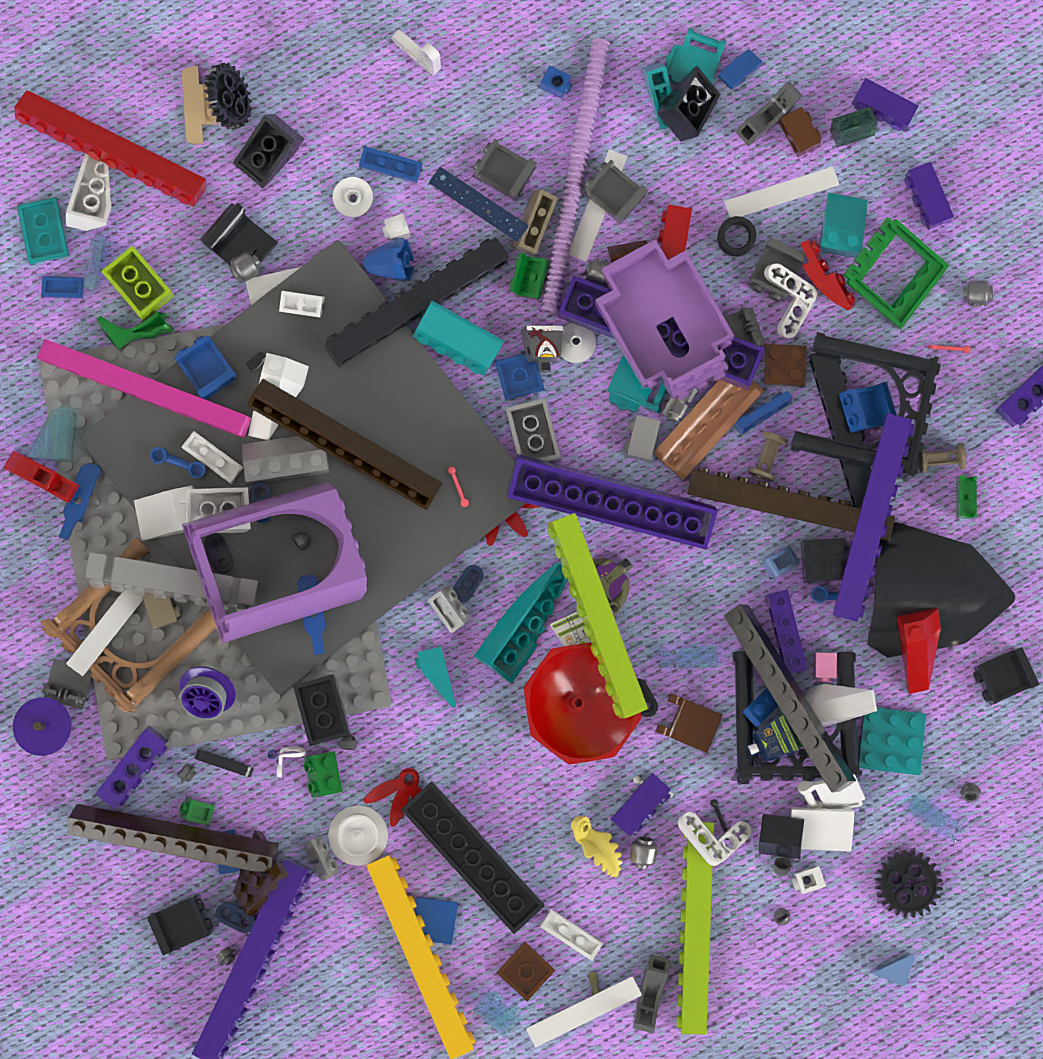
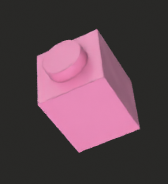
[813,653,837,683]

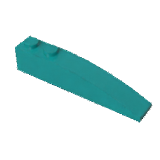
[474,562,568,684]

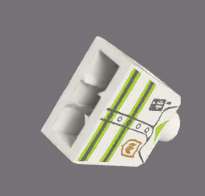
[550,612,591,646]

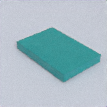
[17,197,70,265]

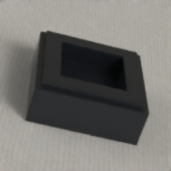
[246,351,266,373]

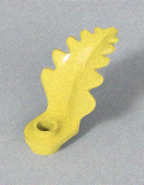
[571,816,622,877]

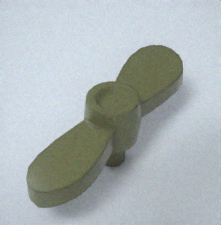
[588,971,600,995]

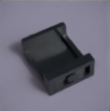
[973,647,1040,705]
[147,895,213,956]

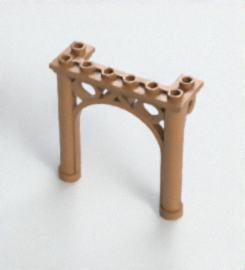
[40,537,217,712]

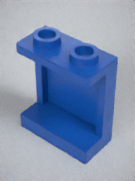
[174,335,238,400]
[839,382,897,433]

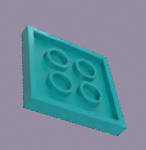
[858,708,926,775]

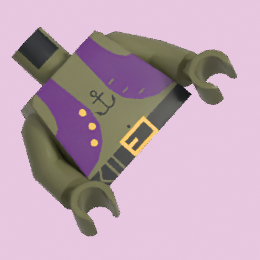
[593,558,633,617]

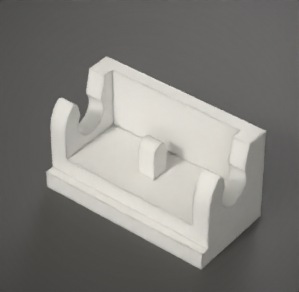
[279,291,325,317]

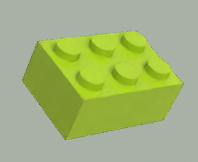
[101,245,175,322]

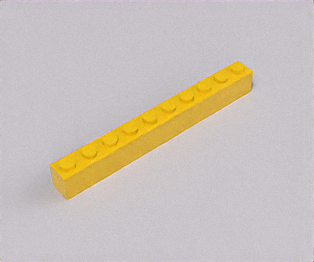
[366,854,476,1059]

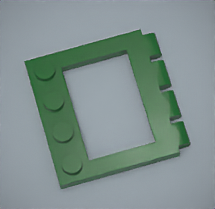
[843,217,949,329]

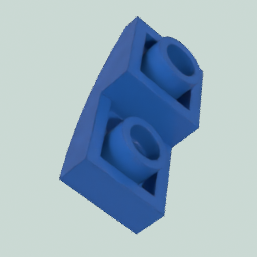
[718,49,763,90]

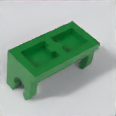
[956,475,977,519]

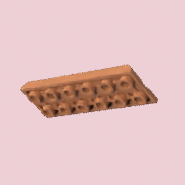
[653,379,764,480]

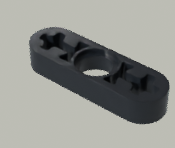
[194,749,254,778]

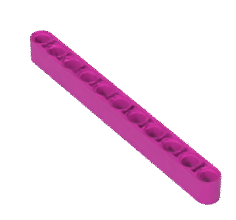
[36,339,252,438]

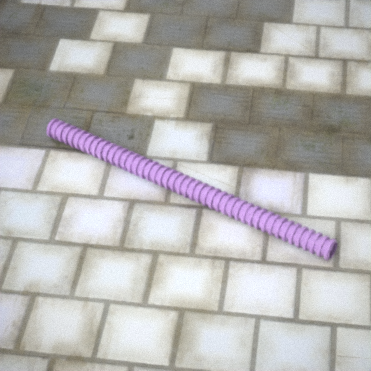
[541,38,610,314]

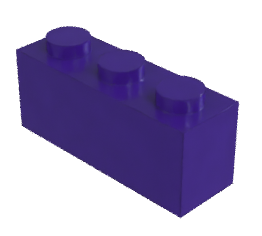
[851,78,919,132]
[904,162,954,230]
[610,773,671,836]

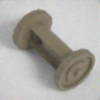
[748,431,788,482]
[918,442,966,473]

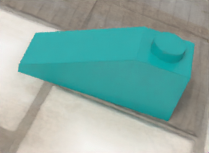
[642,62,672,130]
[415,646,456,708]

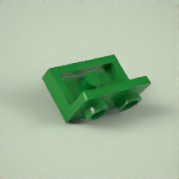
[510,253,549,300]
[304,751,343,798]

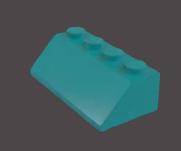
[413,301,504,376]

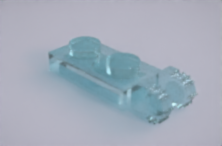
[83,233,107,293]
[659,646,718,669]
[905,793,964,843]

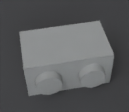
[623,415,661,463]

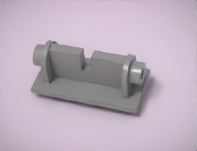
[662,388,697,422]
[305,836,339,881]

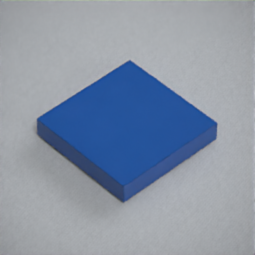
[495,353,545,401]
[415,897,458,945]

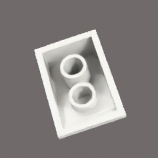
[134,486,195,541]
[185,487,251,533]

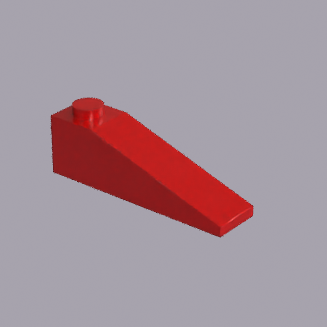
[897,608,941,694]

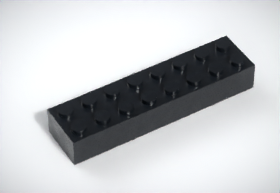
[401,781,545,934]

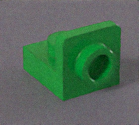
[179,797,215,826]

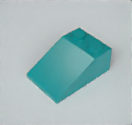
[819,192,868,258]

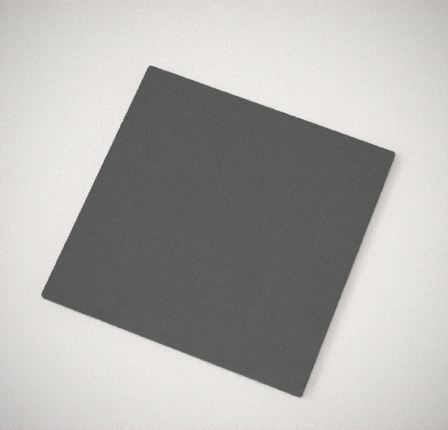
[80,240,526,695]

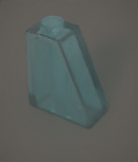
[27,407,77,462]

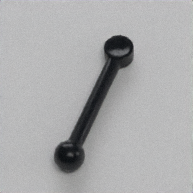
[710,799,729,840]

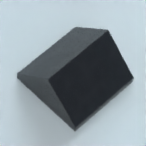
[759,813,805,859]

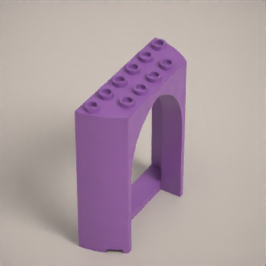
[182,482,367,643]

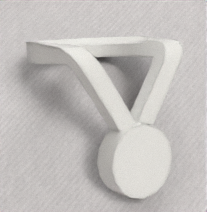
[277,746,306,777]

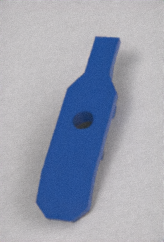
[59,463,101,540]
[297,574,326,655]

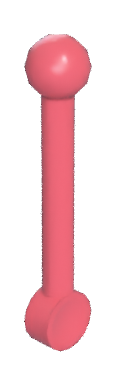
[928,345,971,353]
[448,466,469,507]

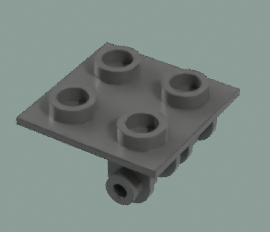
[724,307,766,347]
[42,659,92,710]

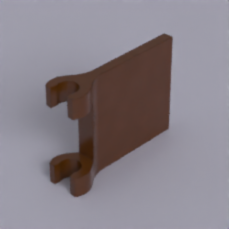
[655,693,722,753]

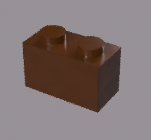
[779,107,822,158]

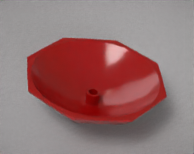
[523,642,642,765]

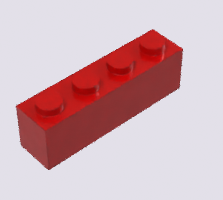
[658,204,692,260]

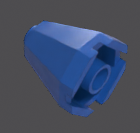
[363,238,414,282]

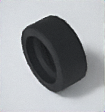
[717,216,757,257]

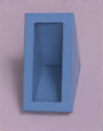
[763,546,800,579]
[872,953,915,986]

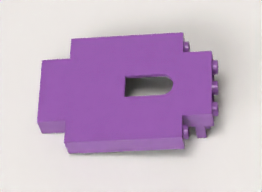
[595,239,734,400]

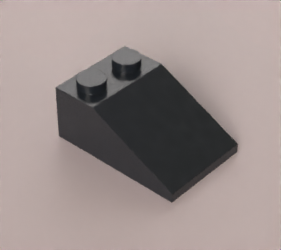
[657,66,721,142]
[233,114,304,188]

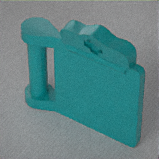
[666,28,727,84]
[607,356,667,414]

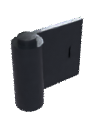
[200,203,278,265]

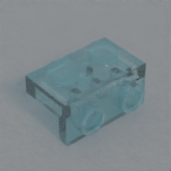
[472,990,521,1037]

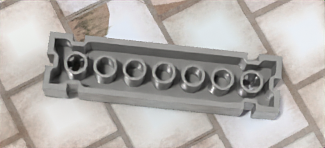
[85,552,258,612]

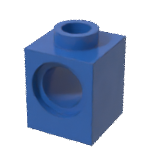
[540,65,572,99]

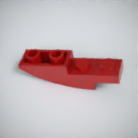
[800,238,855,310]
[3,451,79,503]

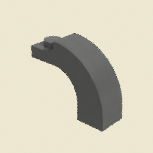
[735,81,803,146]
[633,954,670,1034]

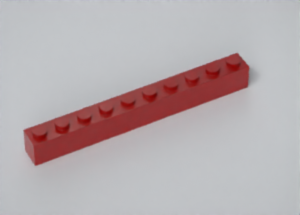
[14,90,206,207]

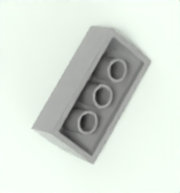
[242,436,330,485]

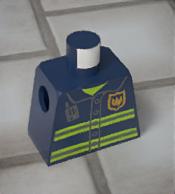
[746,714,800,762]

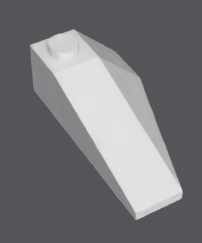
[66,154,111,231]
[248,353,309,440]
[805,684,877,727]

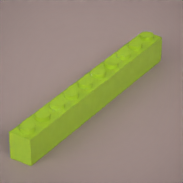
[547,513,648,718]
[676,821,714,1035]

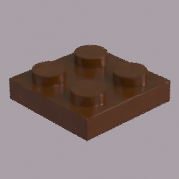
[764,344,807,387]
[496,941,556,1001]

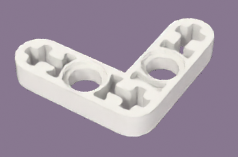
[391,30,441,76]
[764,264,817,338]
[678,812,752,866]

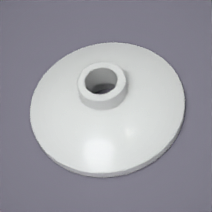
[333,177,373,217]
[561,323,596,363]

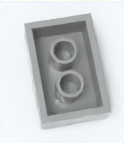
[506,398,561,463]

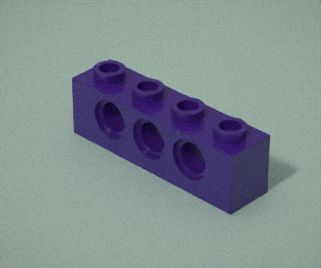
[996,365,1043,427]
[765,589,808,674]
[95,725,168,809]

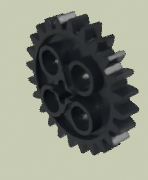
[204,62,252,130]
[874,850,943,918]

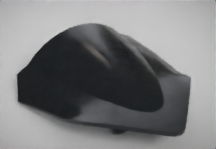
[867,522,1015,658]

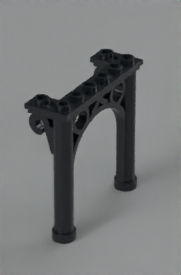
[791,332,941,481]
[732,651,862,784]

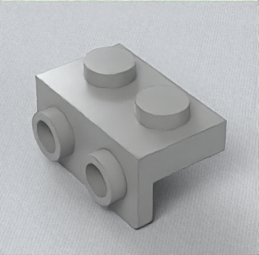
[428,585,472,634]

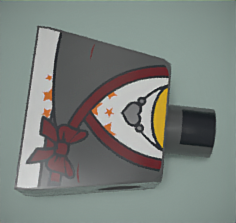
[521,325,564,373]

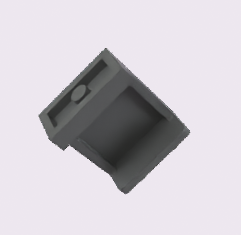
[473,139,537,201]
[584,160,648,225]
[748,237,806,302]

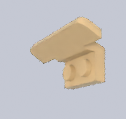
[182,66,220,145]

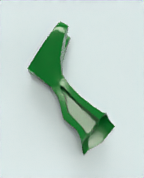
[97,310,176,350]

